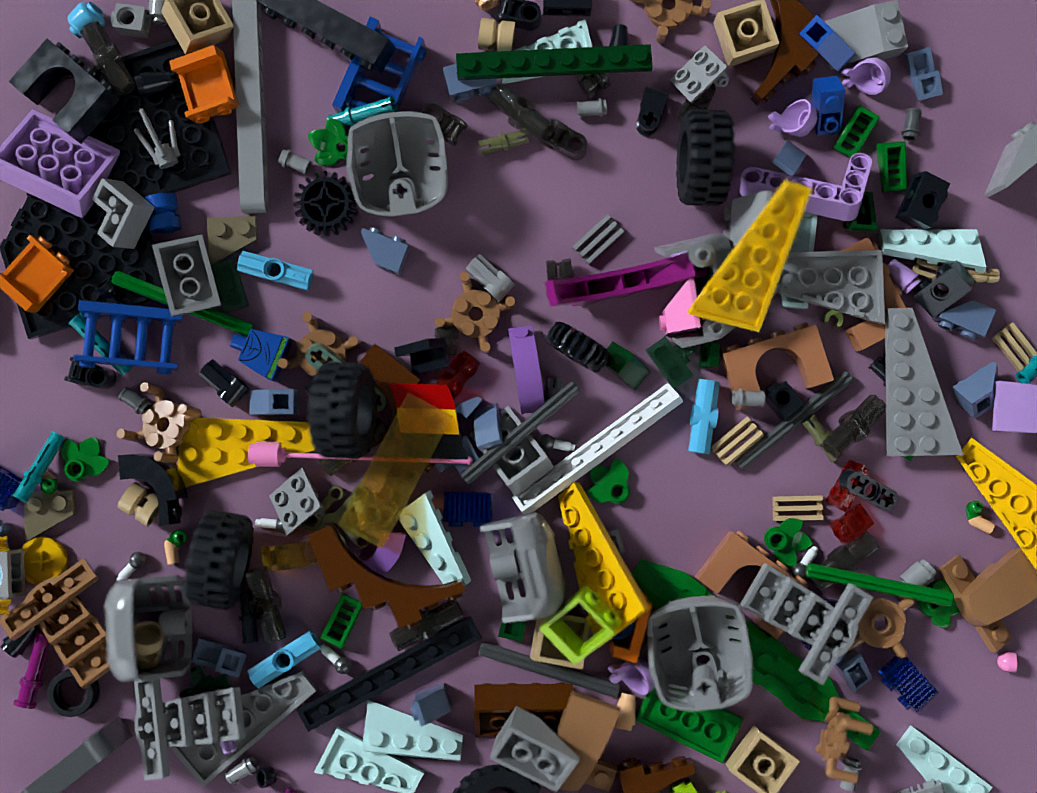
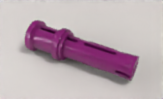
[13,631,50,709]

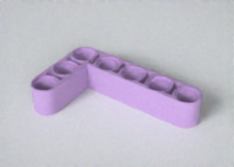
[740,153,872,221]

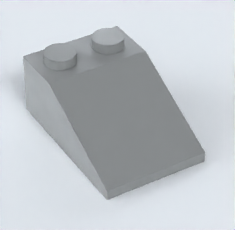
[824,0,908,70]
[985,120,1037,198]
[723,190,772,252]
[152,235,221,317]
[469,406,554,497]
[489,706,579,792]

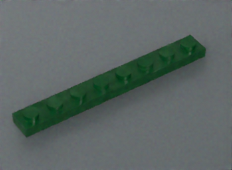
[456,44,653,80]

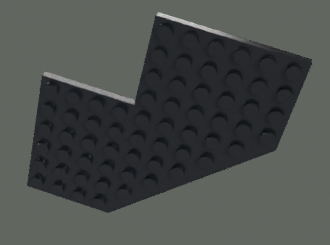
[0,39,232,340]

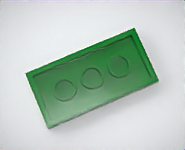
[635,687,744,764]

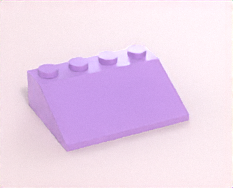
[0,109,120,218]

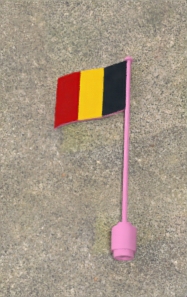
[248,383,473,467]

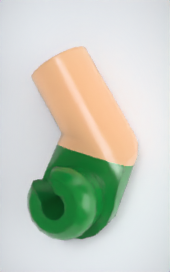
[40,470,58,495]
[965,500,995,534]
[164,530,187,565]

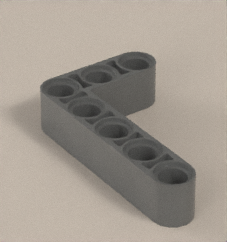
[21,716,133,793]

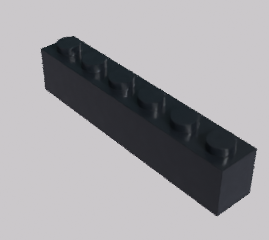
[257,0,397,73]

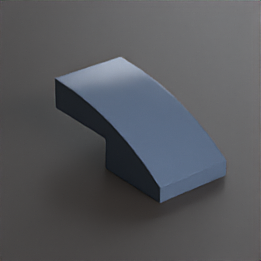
[904,47,943,101]
[772,140,807,177]
[455,397,483,419]
[474,403,503,451]
[192,636,247,678]

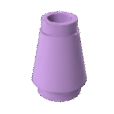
[887,259,921,295]

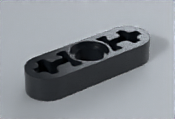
[839,468,898,511]

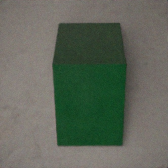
[843,191,878,232]
[605,342,650,391]

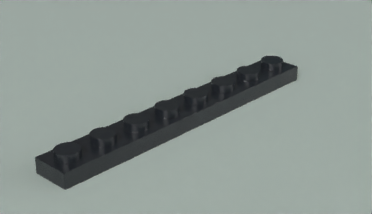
[297,616,482,732]

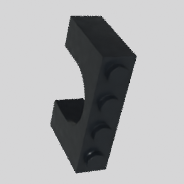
[9,38,119,144]

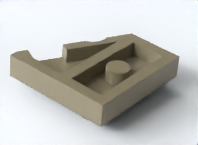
[207,216,258,266]
[24,490,77,540]

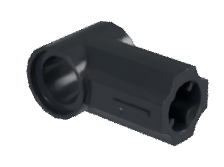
[199,359,250,407]

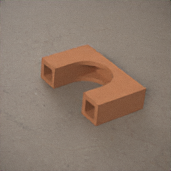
[842,237,909,352]
[720,322,834,410]
[695,531,812,639]

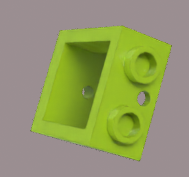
[539,584,622,665]

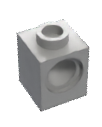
[111,3,151,39]

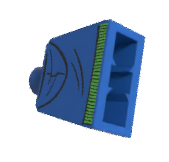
[230,329,293,382]

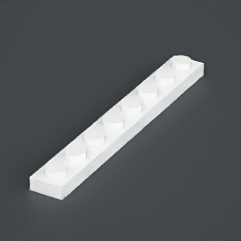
[512,383,683,515]

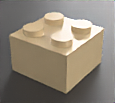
[161,0,234,54]
[713,0,780,67]
[530,614,590,669]
[725,725,800,793]

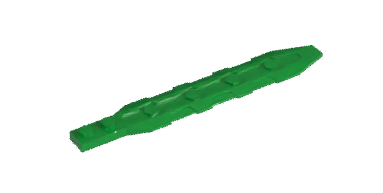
[631,559,882,751]

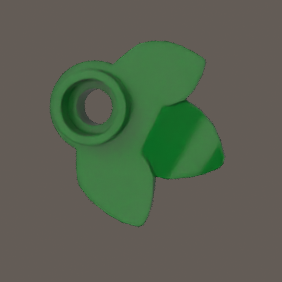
[308,118,348,166]
[61,437,110,481]
[587,458,630,504]
[764,518,812,566]
[917,579,960,628]

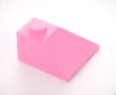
[659,278,701,335]

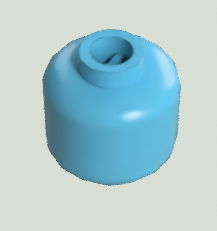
[67,2,105,39]

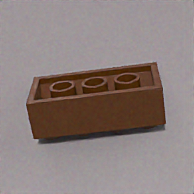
[474,682,573,737]

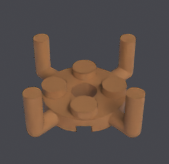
[630,0,712,44]
[435,272,515,354]
[278,312,361,377]
[117,382,201,464]
[848,588,915,658]
[815,696,873,784]

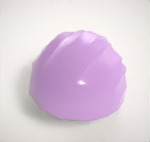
[841,57,891,95]
[768,99,817,137]
[608,657,655,695]

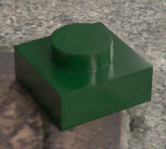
[699,342,722,368]
[498,620,527,642]

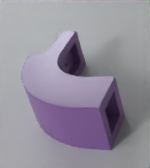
[508,325,545,414]
[351,529,408,584]

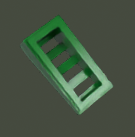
[833,105,880,158]
[876,141,907,192]
[320,593,363,650]

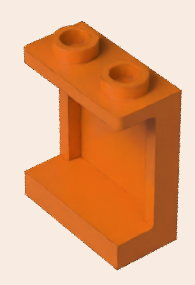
[169,45,239,123]
[0,235,75,314]
[608,592,652,663]

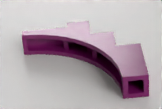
[545,252,708,307]

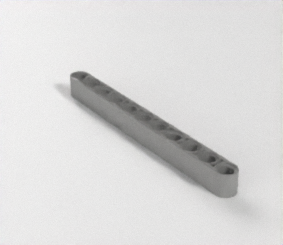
[232,0,269,214]

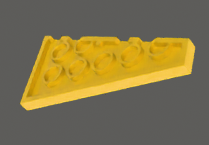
[687,180,812,332]
[178,418,315,487]
[955,438,1037,571]
[558,482,650,648]

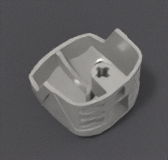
[346,111,449,216]
[480,512,565,623]
[104,575,193,682]
[648,596,752,711]

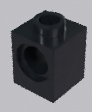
[765,381,805,420]

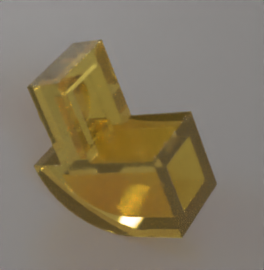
[261,540,318,571]

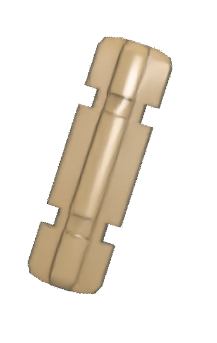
[965,268,1000,283]

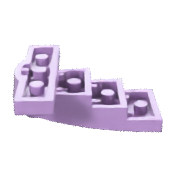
[992,381,1037,433]

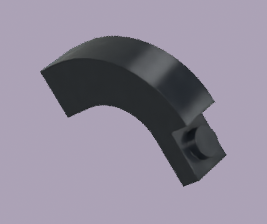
[118,454,188,526]

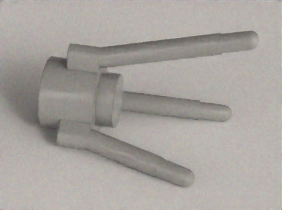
[134,109,181,169]

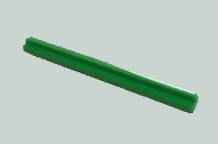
[112,271,254,336]
[805,563,954,607]

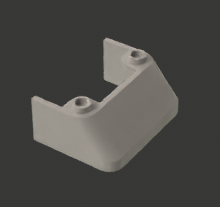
[654,233,736,348]

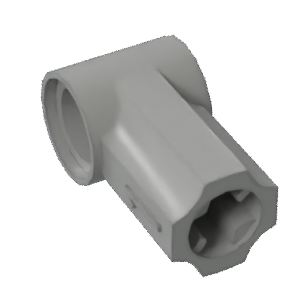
[466,254,515,303]

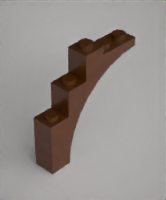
[751,0,819,105]
[359,343,436,507]
[307,524,466,629]
[617,756,695,793]

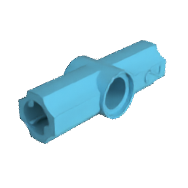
[237,251,314,291]
[688,379,720,454]
[247,630,322,689]

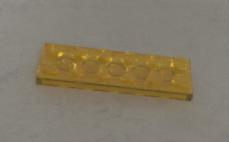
[338,393,453,549]

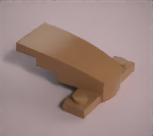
[938,547,1037,652]
[0,558,111,689]
[555,691,620,792]

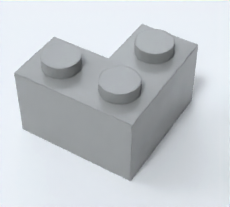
[92,178,155,249]

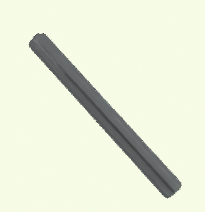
[735,371,853,469]
[461,382,580,484]
[479,642,620,697]

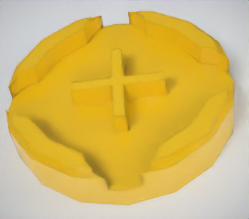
[21,536,69,585]

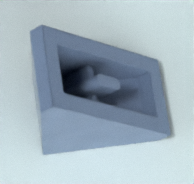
[834,649,873,693]

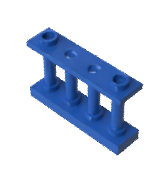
[332,16,427,113]
[73,300,182,374]

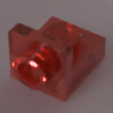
[829,503,874,543]

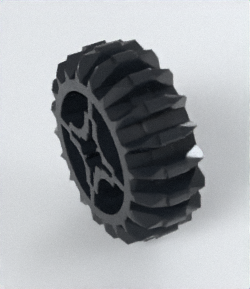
[293,171,358,237]
[546,321,610,372]

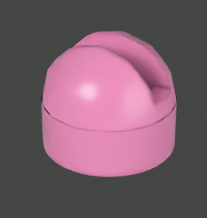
[997,652,1017,673]

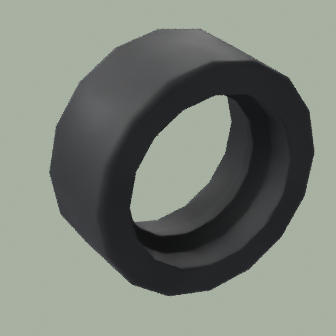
[47,669,100,717]

